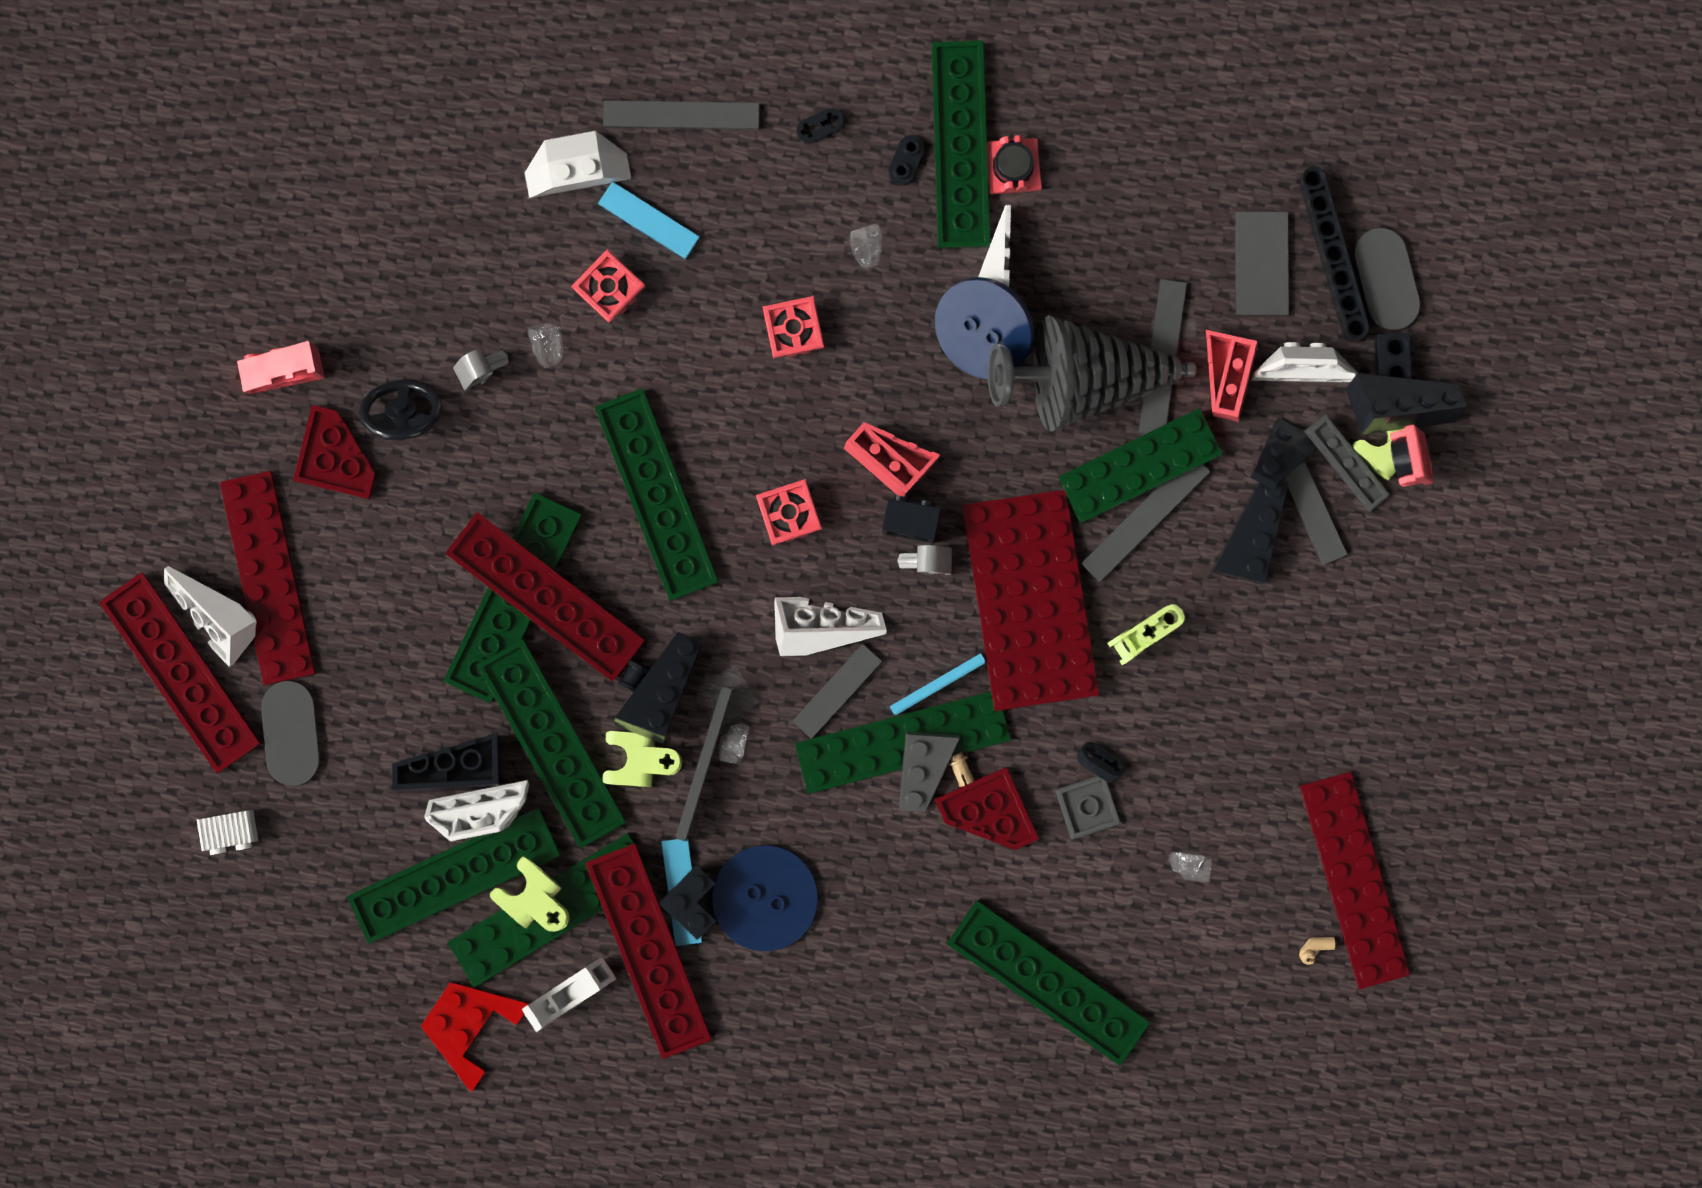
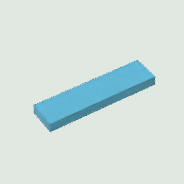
[598,182,700,260]
[890,653,985,715]
[661,838,702,946]

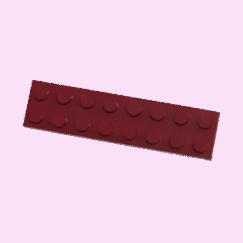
[219,471,316,686]
[445,512,645,682]
[99,572,262,774]
[1299,771,1410,990]
[585,843,711,1059]

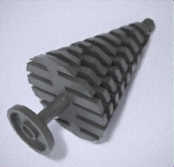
[988,315,1197,432]

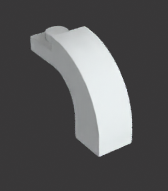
[522,957,616,1032]

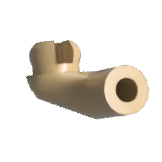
[1299,937,1335,965]

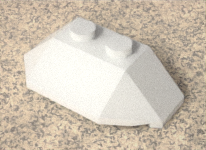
[525,131,631,198]
[1251,342,1358,382]
[424,781,529,841]

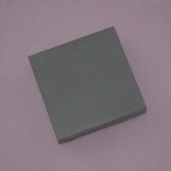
[1055,776,1121,840]

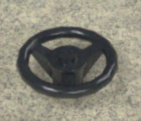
[359,380,443,441]

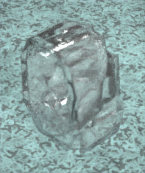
[849,223,883,269]
[528,323,564,368]
[716,722,750,765]
[1168,852,1212,883]

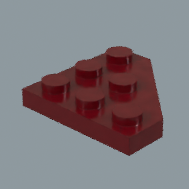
[292,405,376,500]
[934,767,1039,850]

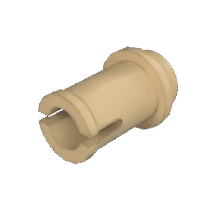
[948,752,975,787]

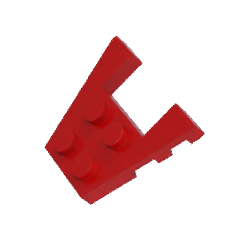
[420,982,529,1092]

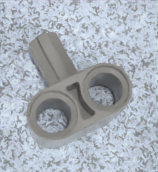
[453,349,509,392]
[897,545,952,575]

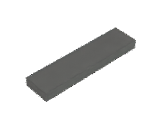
[1304,414,1390,512]
[1285,462,1347,566]
[792,644,882,739]

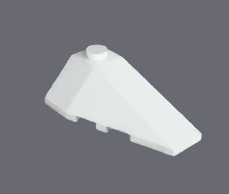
[979,205,1011,287]
[164,566,256,667]
[775,597,887,656]

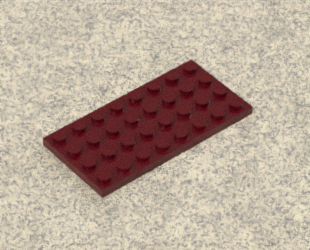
[962,490,1099,712]

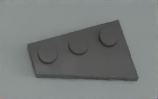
[899,732,959,812]

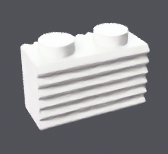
[197,810,258,855]

